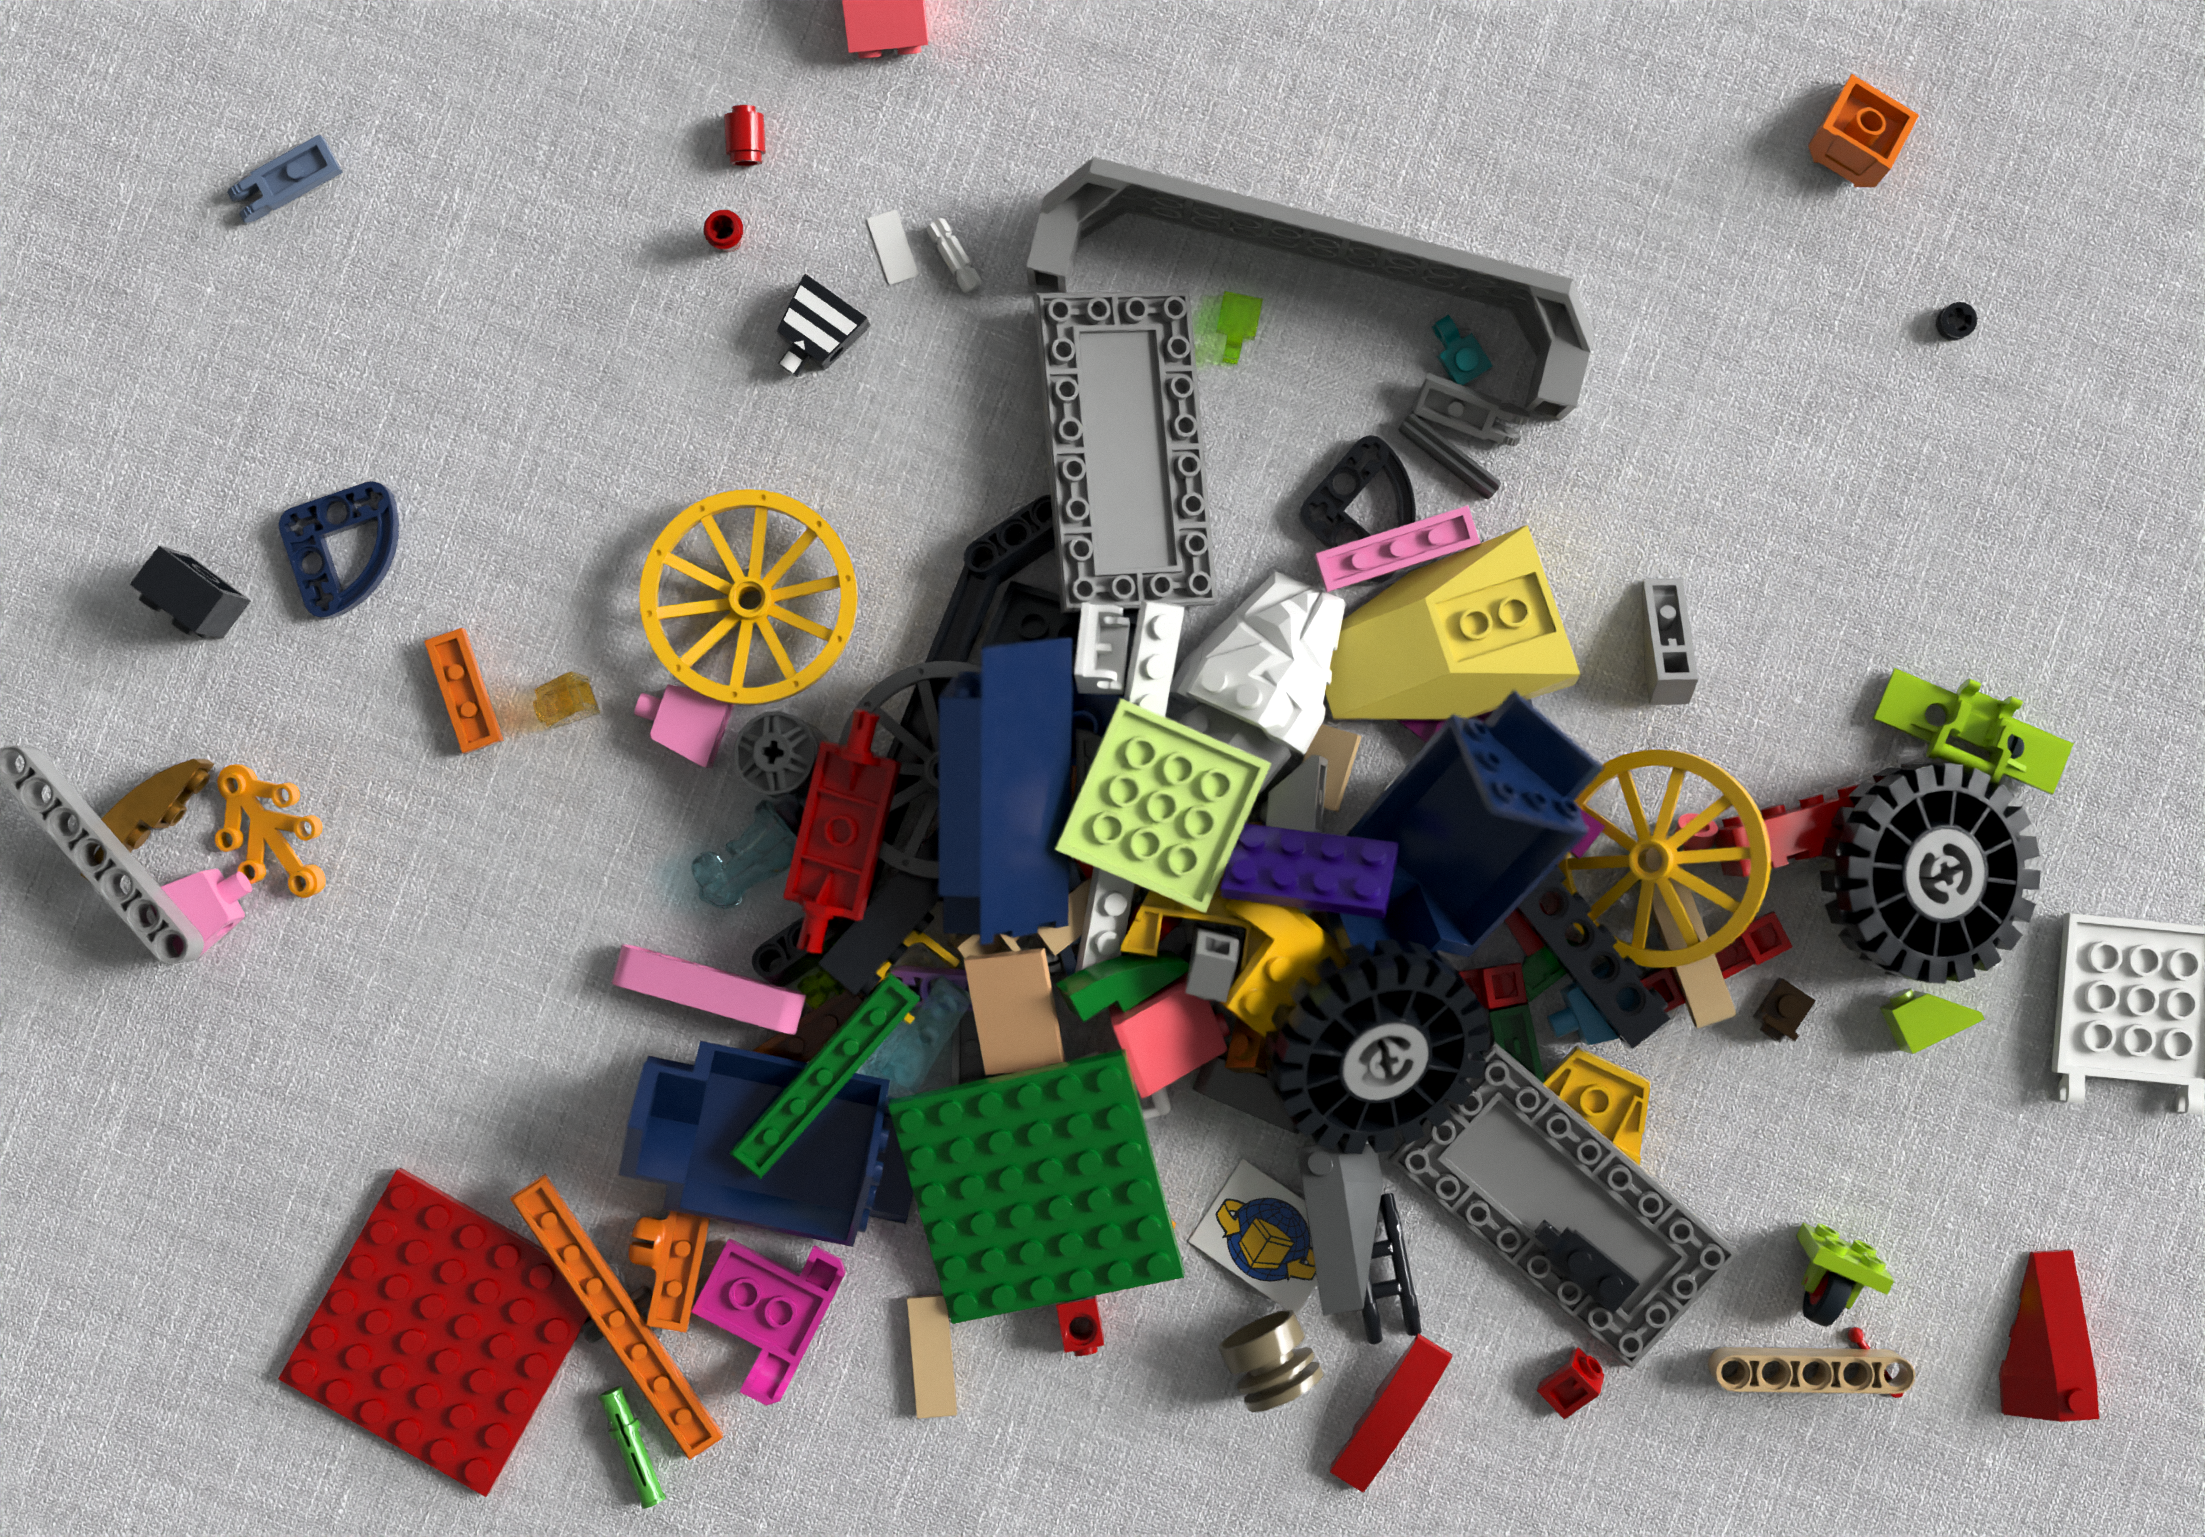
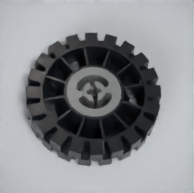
[1820,762,2041,984]
[1264,939,1490,1154]

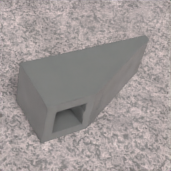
[1185,923,1239,1002]

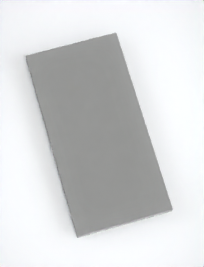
[1033,291,1218,613]
[1389,1041,1740,1369]

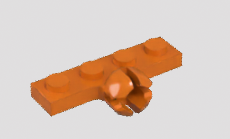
[628,1210,711,1333]

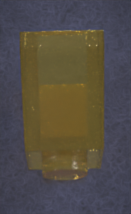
[533,671,600,729]

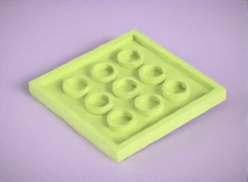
[1055,698,1271,913]

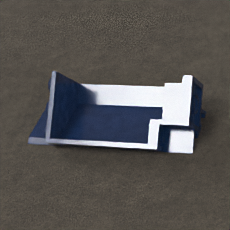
[939,638,1074,945]
[1326,690,1605,961]
[619,1041,913,1247]

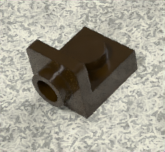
[1753,978,1816,1043]

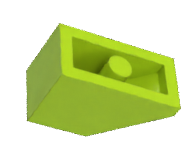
[1880,988,1985,1054]

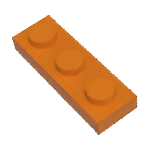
[424,628,504,754]

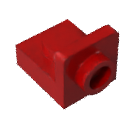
[1537,1347,1605,1420]

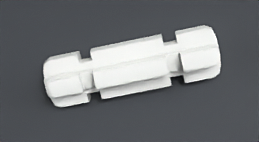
[927,218,981,293]

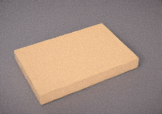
[964,948,1065,1075]

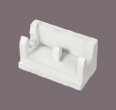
[1075,602,1130,695]

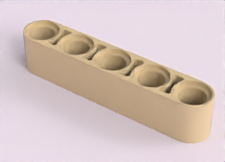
[1629,834,1736,1029]
[1708,1347,1915,1394]

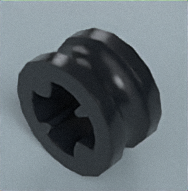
[1936,302,1978,341]

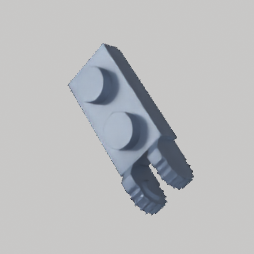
[227,135,343,223]

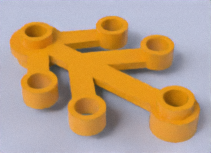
[215,764,326,898]

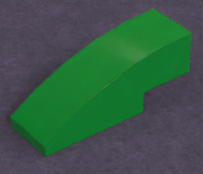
[1055,952,1189,1022]

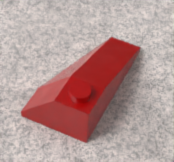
[1999,1249,2099,1422]

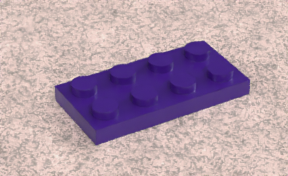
[1221,824,1398,919]

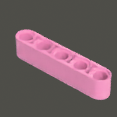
[612,944,806,1034]

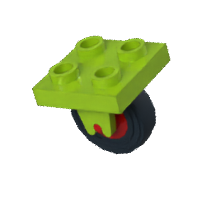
[1796,1222,1894,1327]

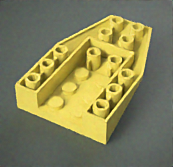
[1325,525,1580,721]

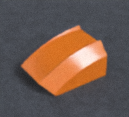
[1808,73,1919,187]

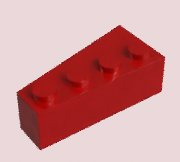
[1715,784,1860,877]

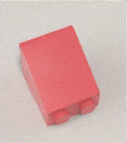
[842,0,929,58]
[1108,972,1231,1099]

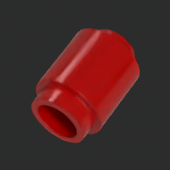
[724,105,766,166]

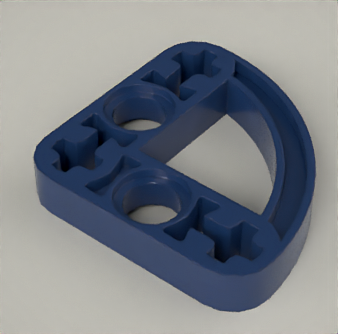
[279,481,399,619]

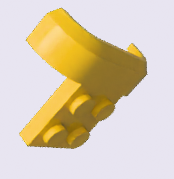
[1220,899,1346,1039]

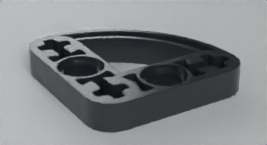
[1299,435,1416,584]

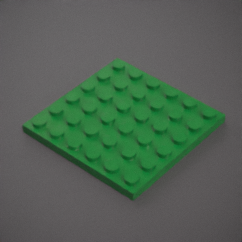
[888,1049,1185,1324]

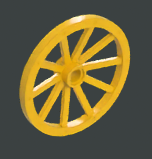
[639,489,858,706]
[1557,749,1771,968]

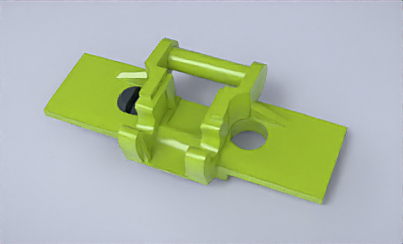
[1873,668,2074,795]

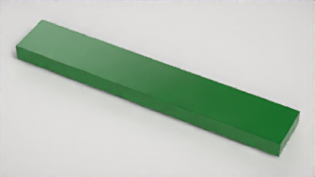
[729,971,920,1179]

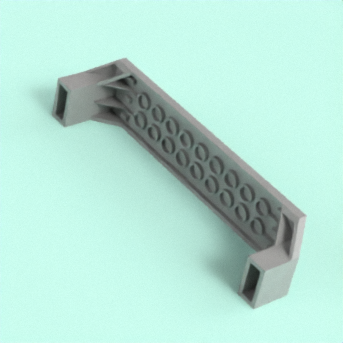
[1026,157,1594,420]

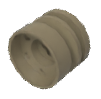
[1218,1310,1324,1413]

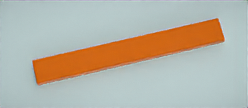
[509,1174,723,1460]

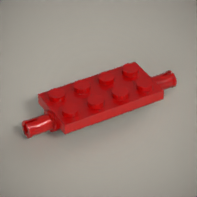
[783,709,902,953]

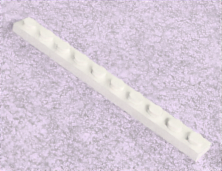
[1075,600,1185,973]

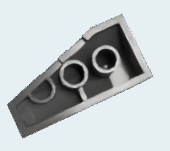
[1297,1143,1383,1316]

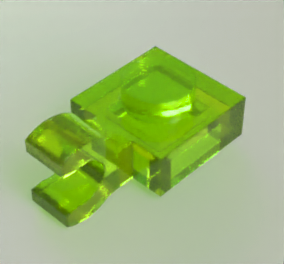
[1216,291,1263,365]

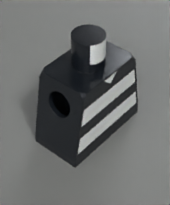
[777,274,870,377]

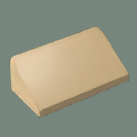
[1302,724,1361,812]

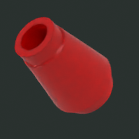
[703,210,743,252]

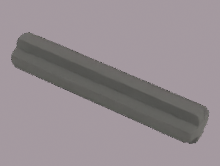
[1398,414,1501,499]

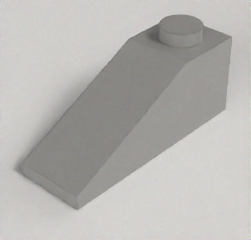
[1642,579,1698,705]

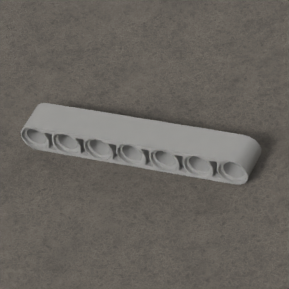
[0,745,204,965]

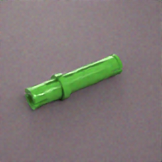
[598,1386,666,1509]

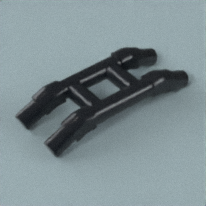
[1361,1193,1422,1344]

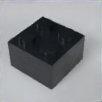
[130,546,251,639]

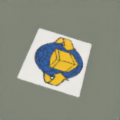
[1188,1159,1318,1315]

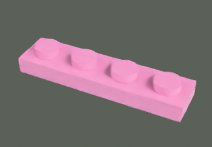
[1314,505,1480,593]

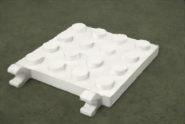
[2051,913,2205,1115]

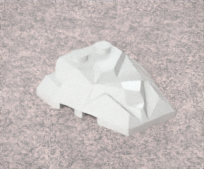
[1169,571,1346,755]

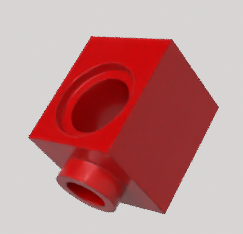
[1056,1295,1104,1356]

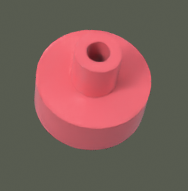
[1675,813,1718,851]

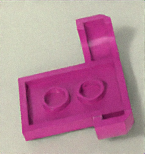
[691,1238,846,1406]

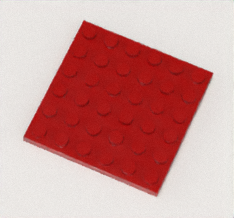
[278,1168,590,1497]

